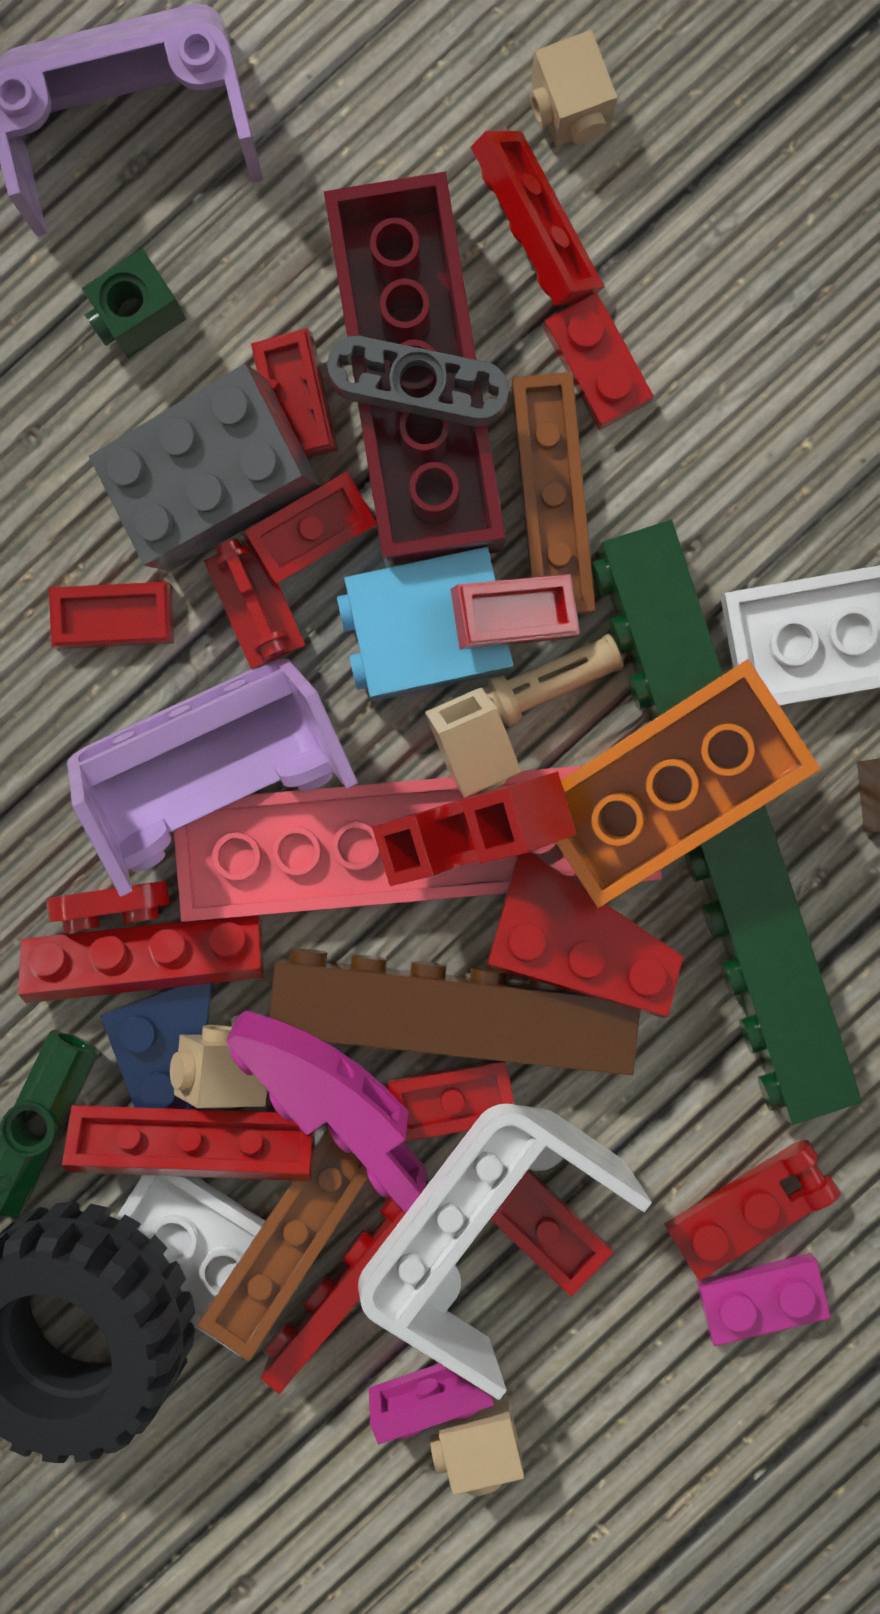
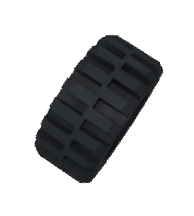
[0,1202,195,1463]

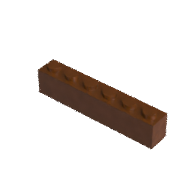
[269,948,640,1075]

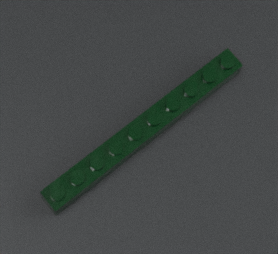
[591,519,863,1125]

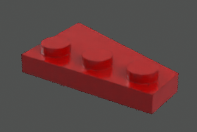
[487,852,683,1018]

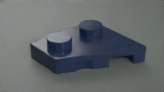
[100,983,214,1109]

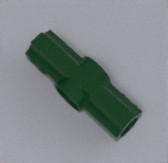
[0,1030,100,1219]

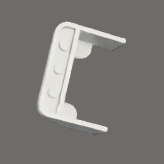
[358,1104,652,1400]

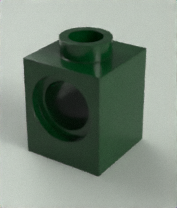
[82,248,187,358]

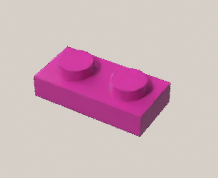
[696,1253,831,1346]
[369,1363,494,1445]

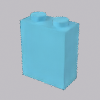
[337,547,513,702]

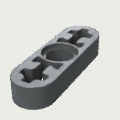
[327,336,509,427]

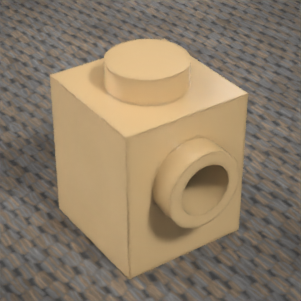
[530,29,617,147]
[425,687,521,798]
[170,1025,267,1108]
[430,1395,524,1496]

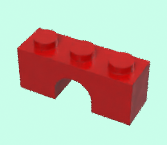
[372,772,577,886]

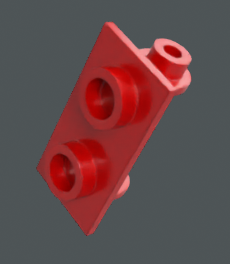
[203,539,306,669]

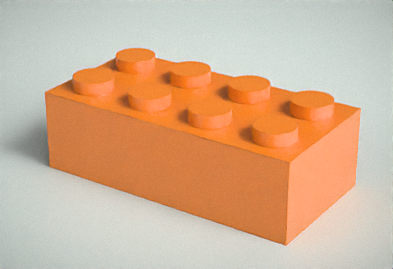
[556,659,821,908]

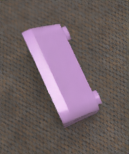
[0,4,263,236]
[67,659,358,897]

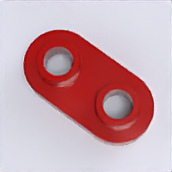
[46,880,170,932]

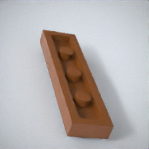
[511,372,596,615]
[197,1127,368,1361]

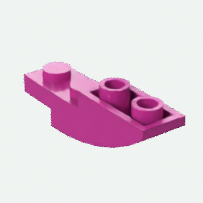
[226,1011,427,1213]

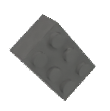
[89,363,321,571]

